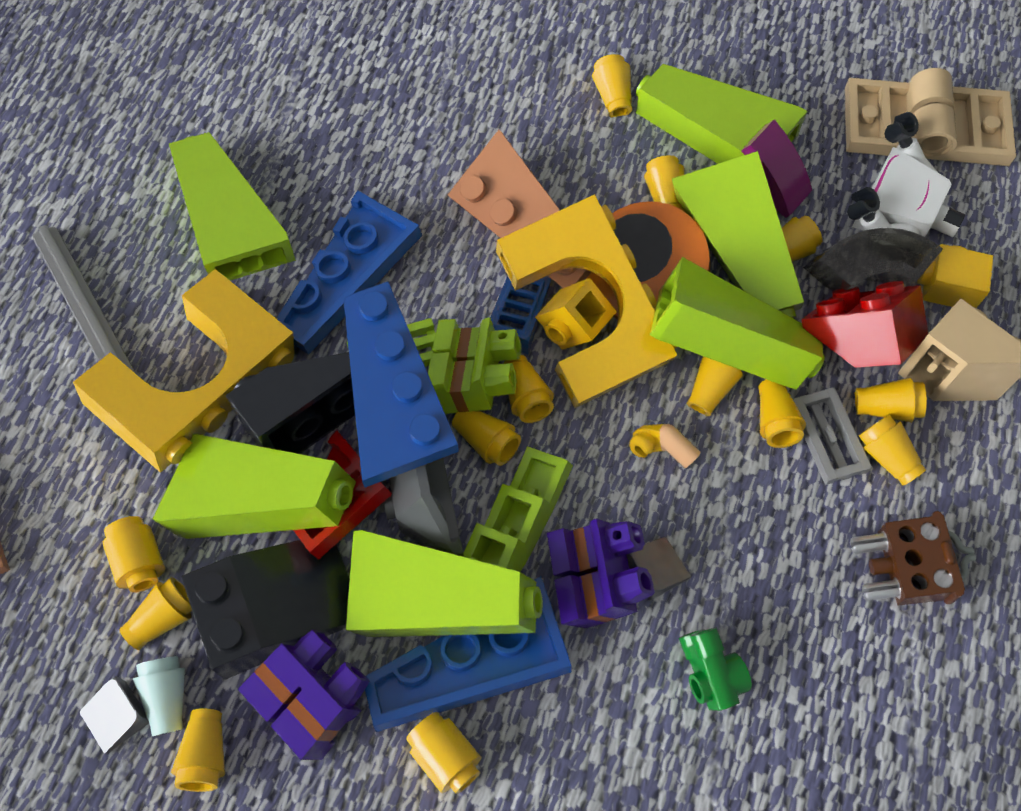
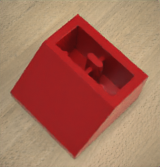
[801,281,929,368]

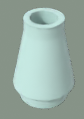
[133,656,185,736]

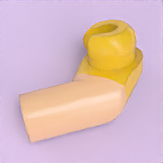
[629,424,701,468]

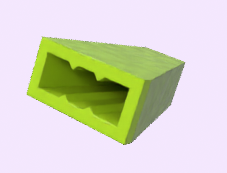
[636,64,807,164]
[168,132,296,280]
[672,151,804,318]
[650,257,825,390]
[152,434,356,539]
[346,530,543,637]

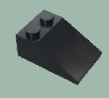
[225,352,355,454]
[181,540,350,680]

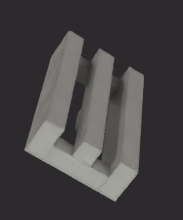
[793,387,872,485]

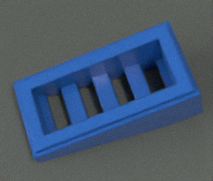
[490,276,552,355]

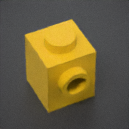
[917,244,994,308]
[535,278,617,350]

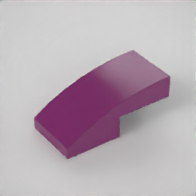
[741,119,812,218]

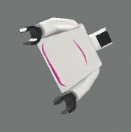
[847,112,965,247]

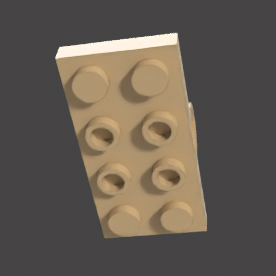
[845,68,1016,166]

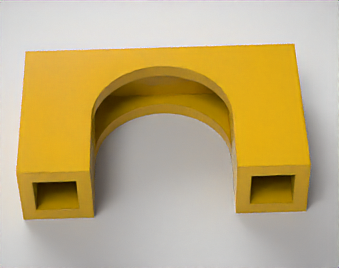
[496,194,677,408]
[73,269,294,473]

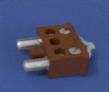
[850,511,976,606]

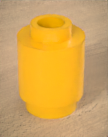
[102,516,165,592]
[406,712,482,794]

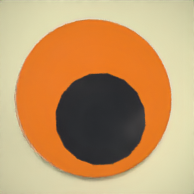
[586,201,711,320]

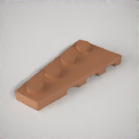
[448,129,591,288]

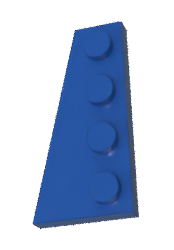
[276,190,422,355]
[343,281,459,488]
[365,576,572,732]

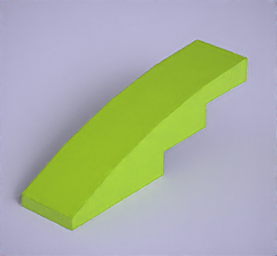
[462,446,573,572]

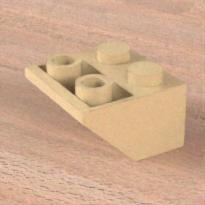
[898,298,1021,401]

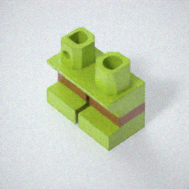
[428,317,521,414]

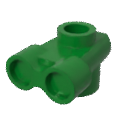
[679,627,752,711]

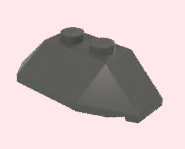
[384,458,464,556]

